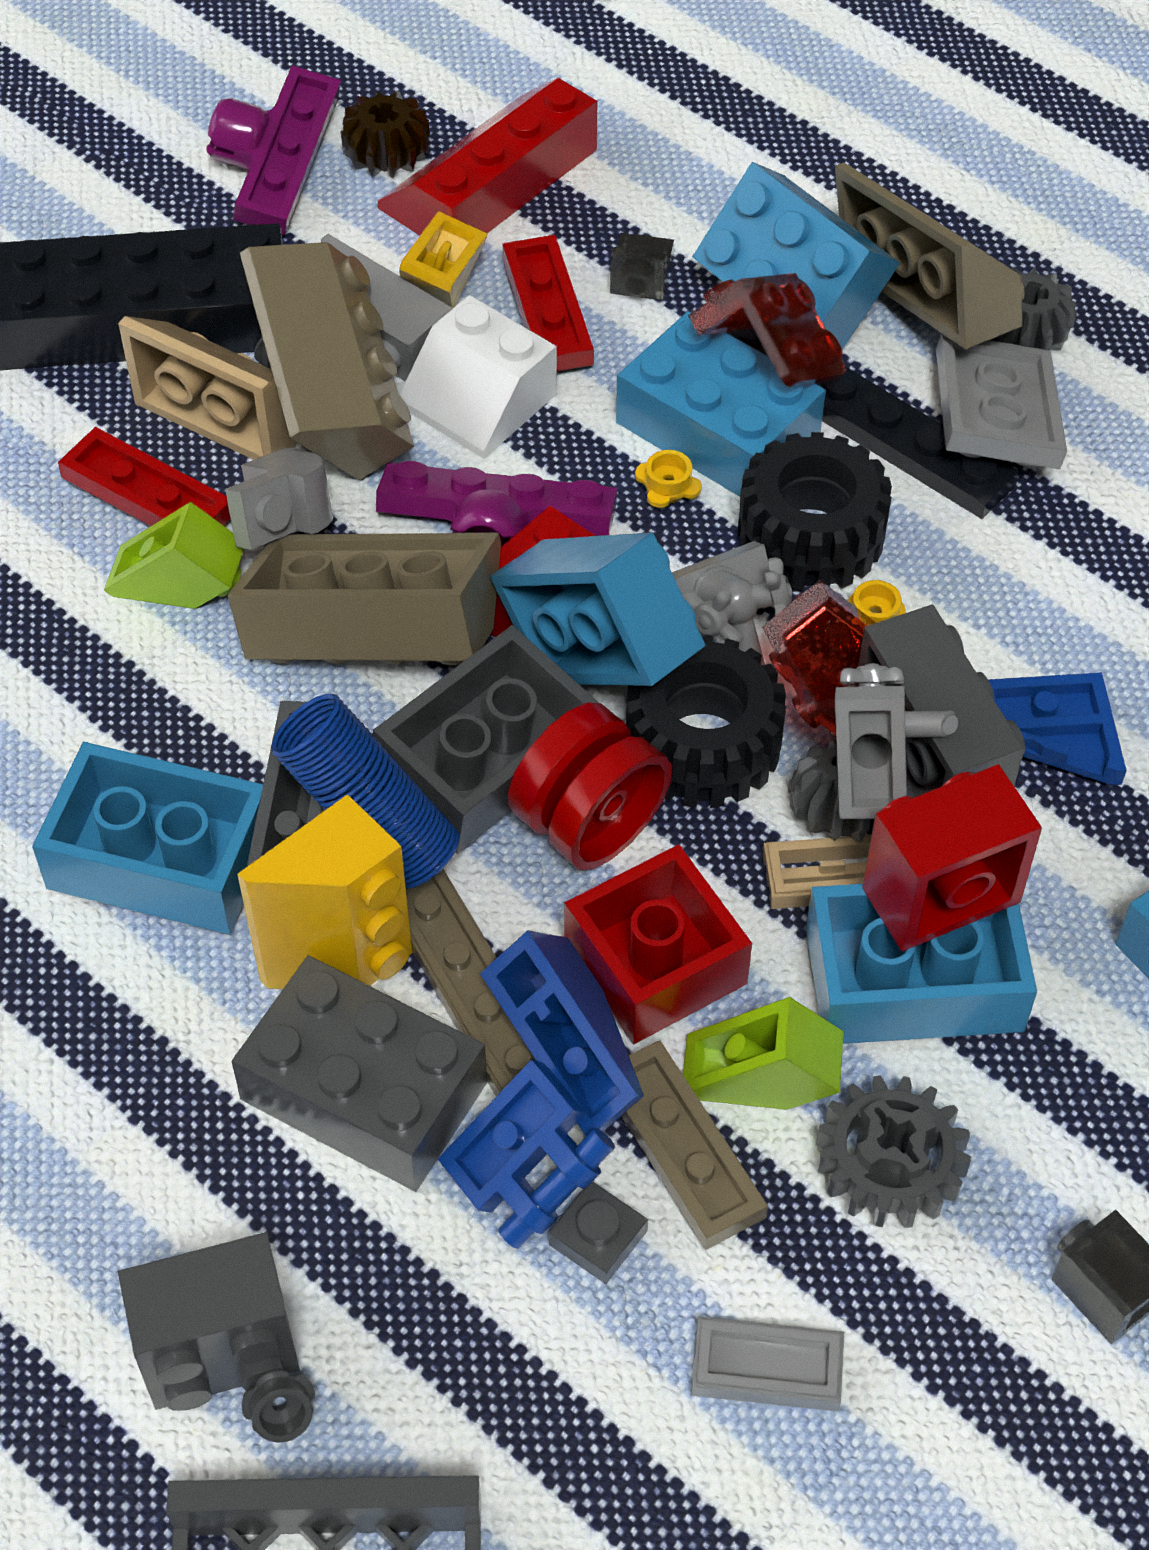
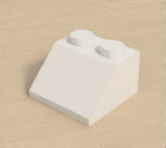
[399,295,557,459]

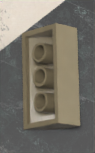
[835,163,1025,350]
[240,242,414,480]
[227,533,501,665]

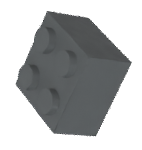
[118,1232,300,1411]

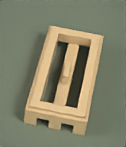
[762,835,872,909]

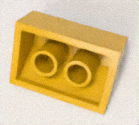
[237,794,412,989]

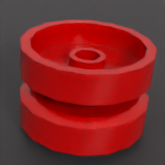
[508,702,672,870]

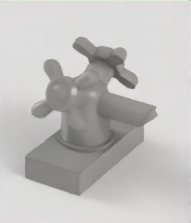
[672,541,793,665]
[835,663,959,819]

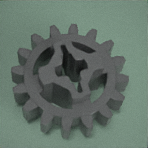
[816,1075,971,1228]

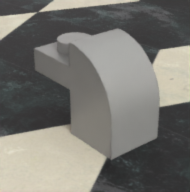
[225,448,333,550]

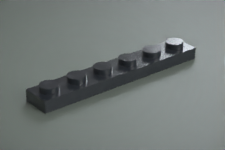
[721,307,1019,519]

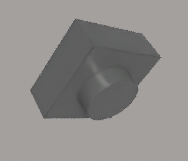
[548,1182,648,1284]

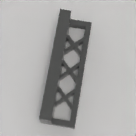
[166,1476,481,1550]

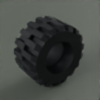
[738,432,892,592]
[626,636,786,808]

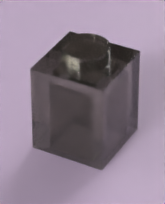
[1051,1210,1149,1345]

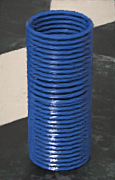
[271,694,460,890]

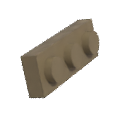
[621,1040,768,1250]

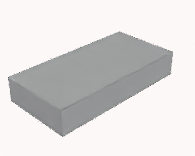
[691,1316,844,1412]

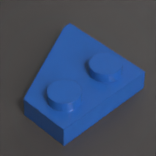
[988,672,1127,785]

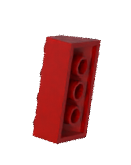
[377,77,598,236]

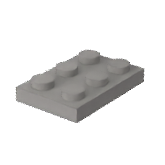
[936,333,1067,470]

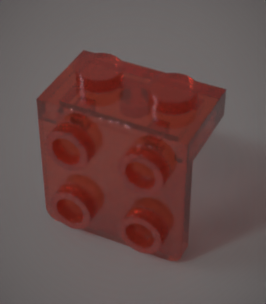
[688,273,846,387]
[762,580,877,741]

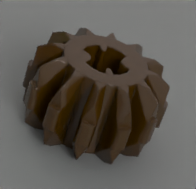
[341,90,430,178]

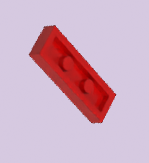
[502,235,594,371]
[58,426,231,526]

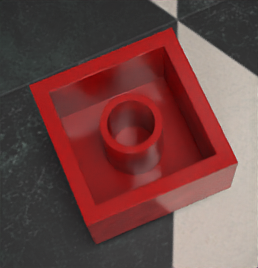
[862,764,1042,952]
[564,844,752,1045]

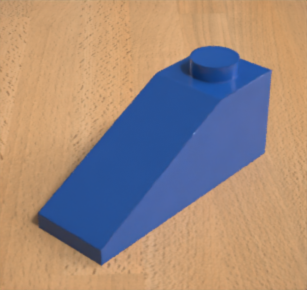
[480,930,644,1136]

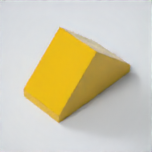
[399,211,488,308]

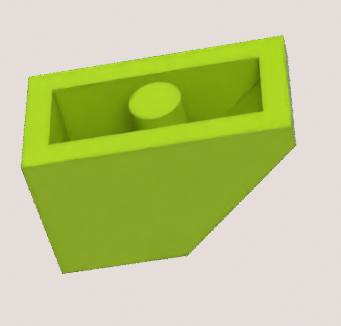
[104,502,244,609]
[683,997,844,1110]

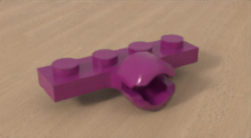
[206,65,341,235]
[376,461,617,547]

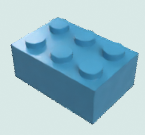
[692,162,900,357]
[616,311,826,497]
[489,532,706,686]
[32,741,263,935]
[806,884,1037,1044]

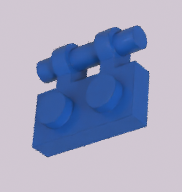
[438,1059,615,1249]

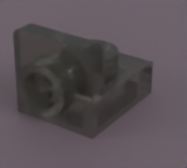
[610,233,674,301]

